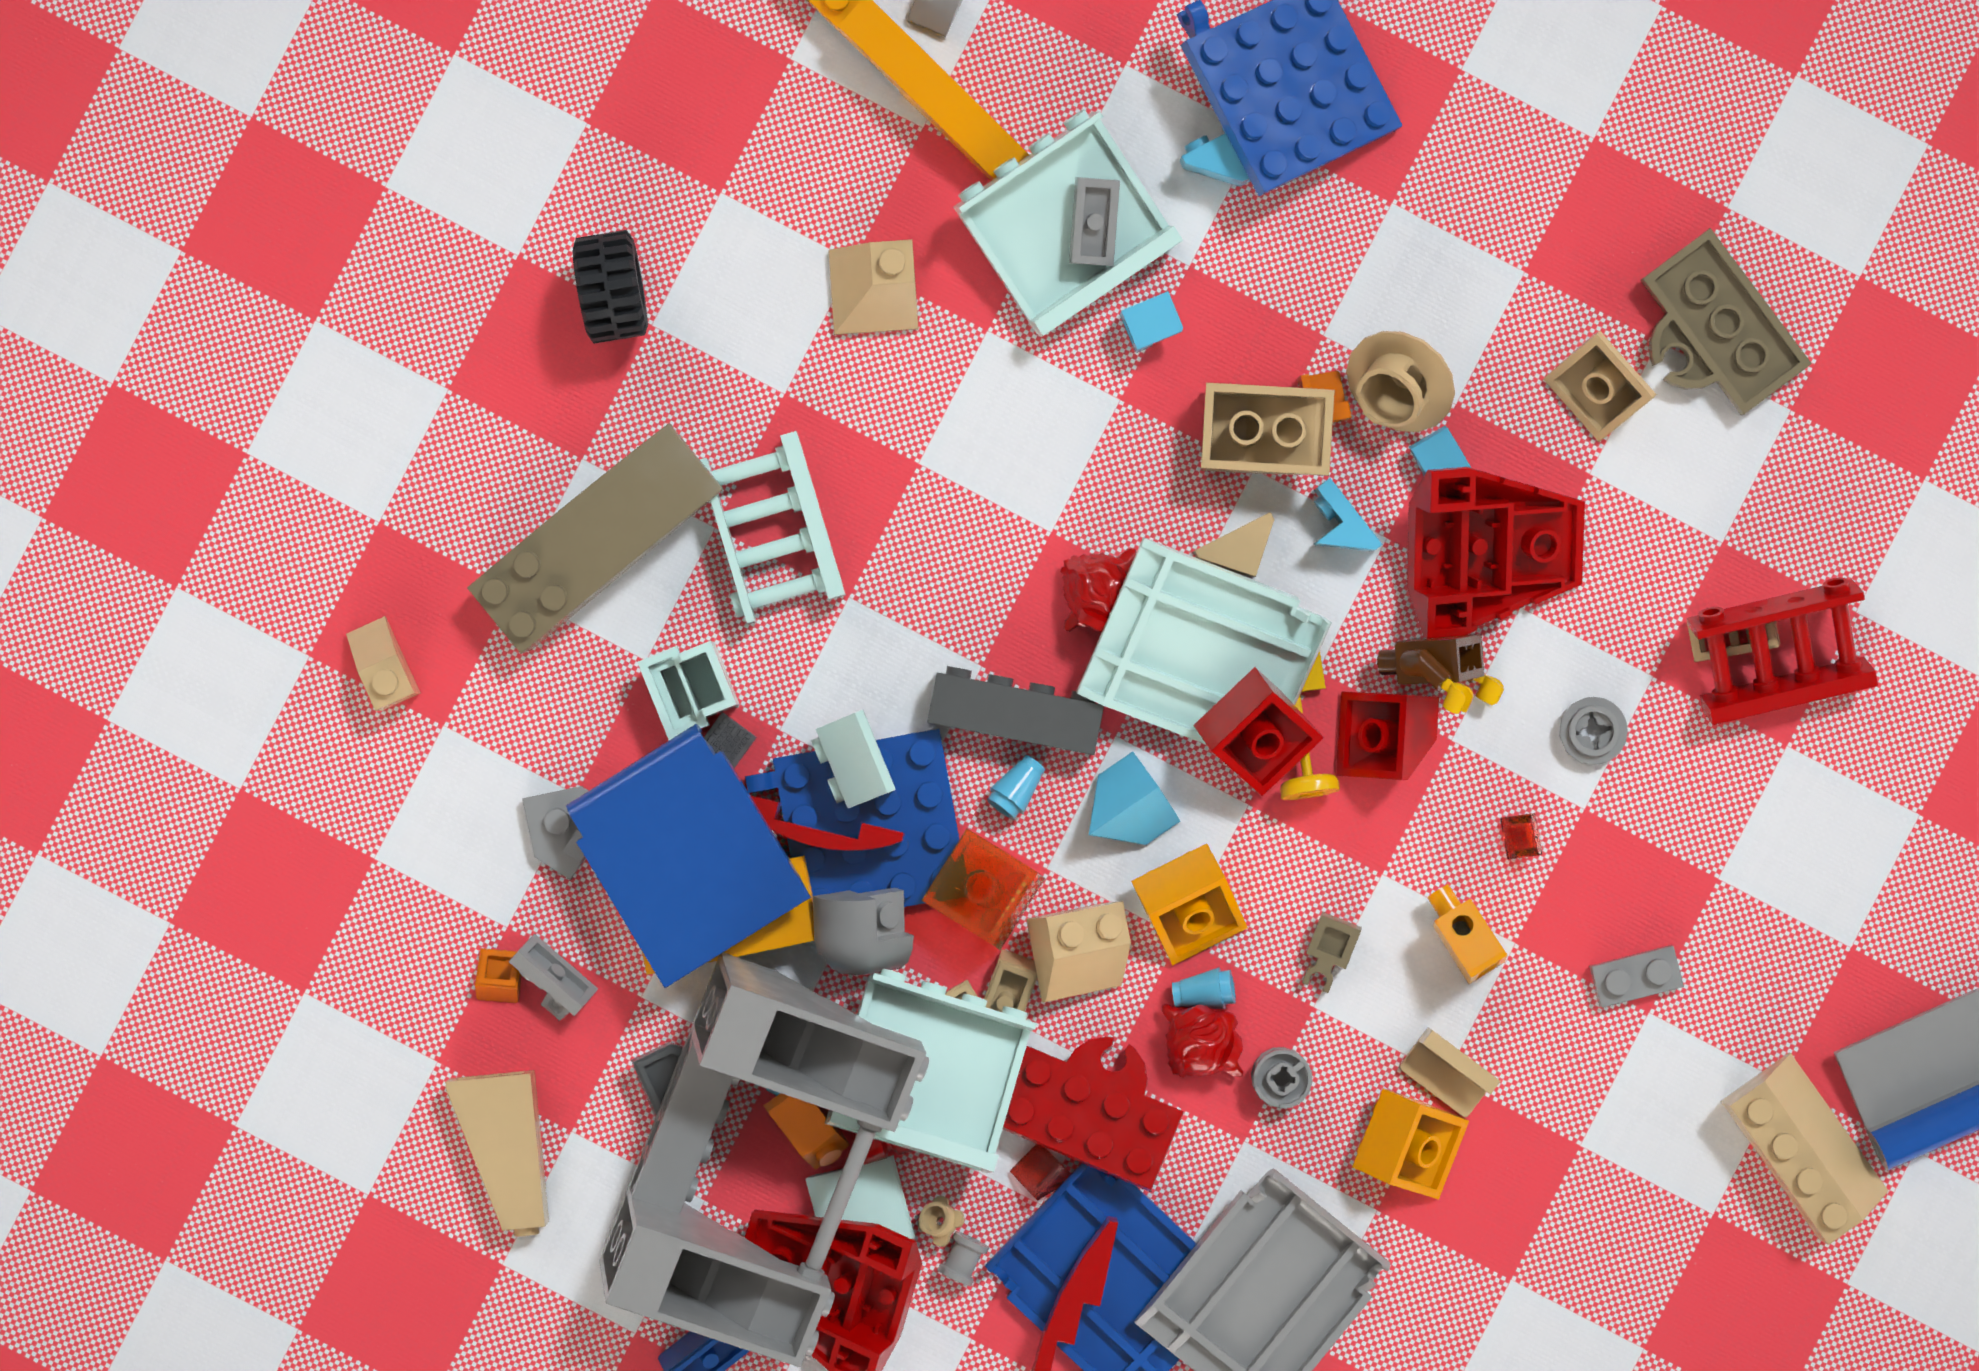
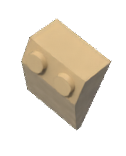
[1201,383,1335,476]

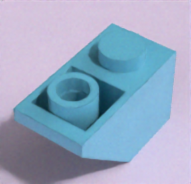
[1180,127,1250,187]

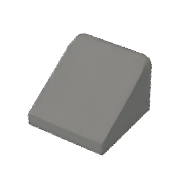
[907,0,963,37]

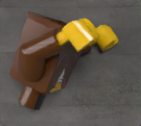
[1377,634,1504,714]

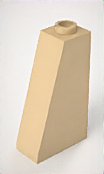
[445,1070,549,1237]

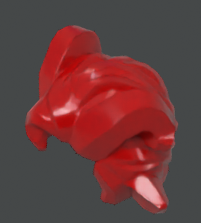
[1060,548,1137,632]
[1162,1004,1244,1078]

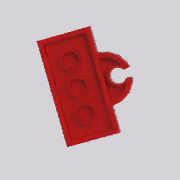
[1003,1037,1184,1192]

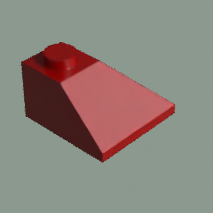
[1336,691,1439,780]

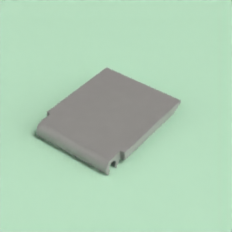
[1134,1169,1391,1371]

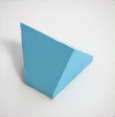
[1088,751,1180,845]

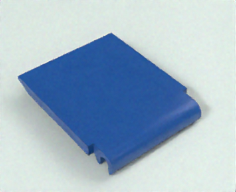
[566,724,811,988]
[985,1163,1197,1371]

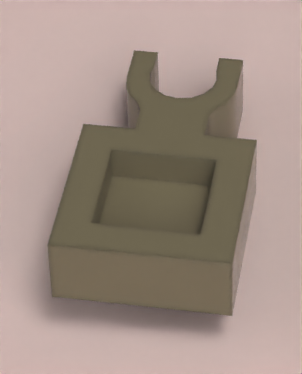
[1302,912,1362,993]

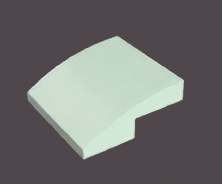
[806,1155,915,1239]

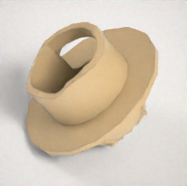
[1346,331,1455,432]

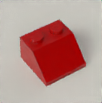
[1193,667,1324,796]

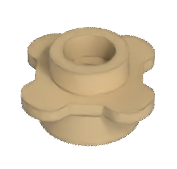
[918,1196,965,1247]

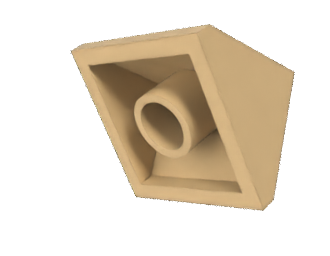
[1543,331,1657,442]

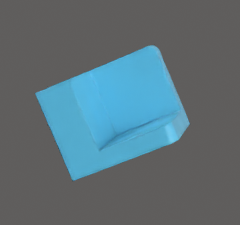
[1120,291,1183,353]

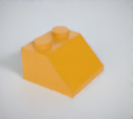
[1131,843,1248,966]
[1352,1088,1469,1200]

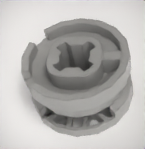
[1251,1047,1313,1109]

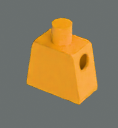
[1427,884,1508,984]

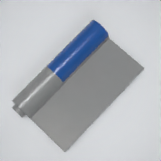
[1833,988,1979,1171]

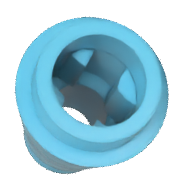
[987,755,1046,820]
[1172,967,1236,1009]

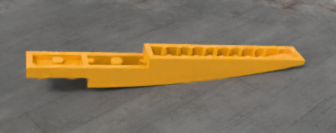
[806,0,1029,181]

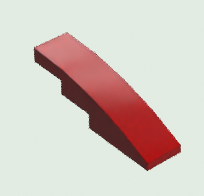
[1031,1216,1118,1371]

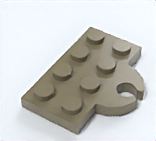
[1640,228,1812,415]

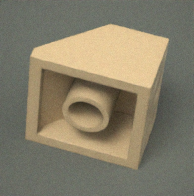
[1026,901,1131,1002]

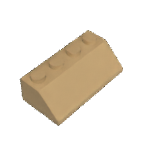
[1721,1052,1888,1245]

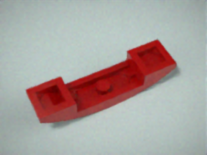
[751,796,905,851]

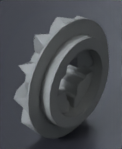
[1559,697,1628,765]

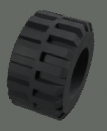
[572,230,648,344]

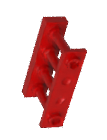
[1687,577,1878,725]

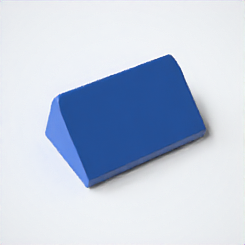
[658,1331,749,1371]

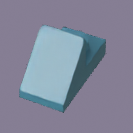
[1313,478,1383,551]

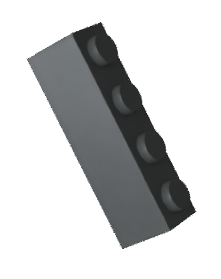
[927,666,1104,755]

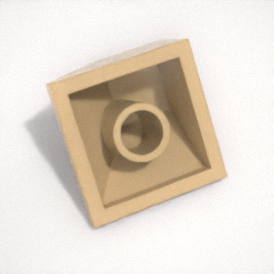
[828,240,919,335]

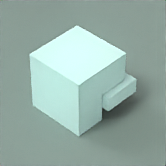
[637,641,740,740]

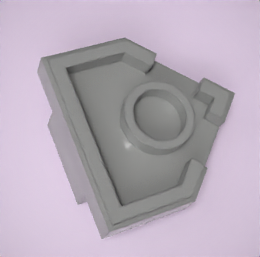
[522,786,589,880]

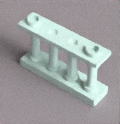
[700,431,846,624]

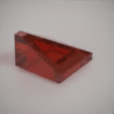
[1010,1144,1072,1200]

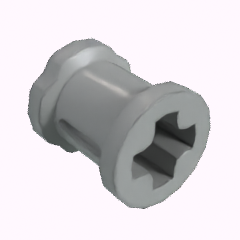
[937,1231,989,1286]

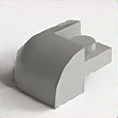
[813,888,914,975]

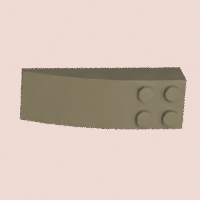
[467,423,723,654]

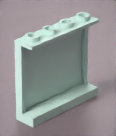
[953,109,1183,336]
[825,969,1037,1173]

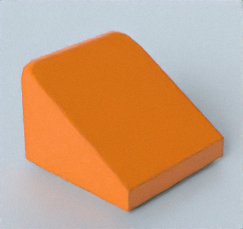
[475,948,521,1003]

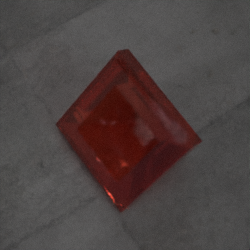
[1500,813,1542,859]

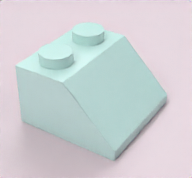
[811,710,896,808]

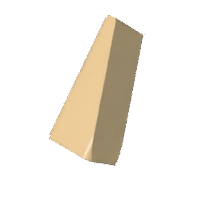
[984,950,1037,1012]

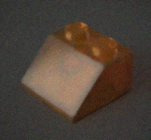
[922,829,1045,950]

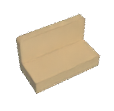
[1399,1027,1501,1117]

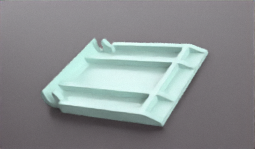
[1076,537,1332,744]

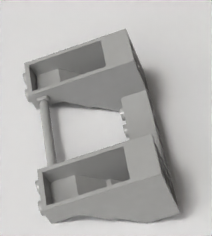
[599,952,929,1367]

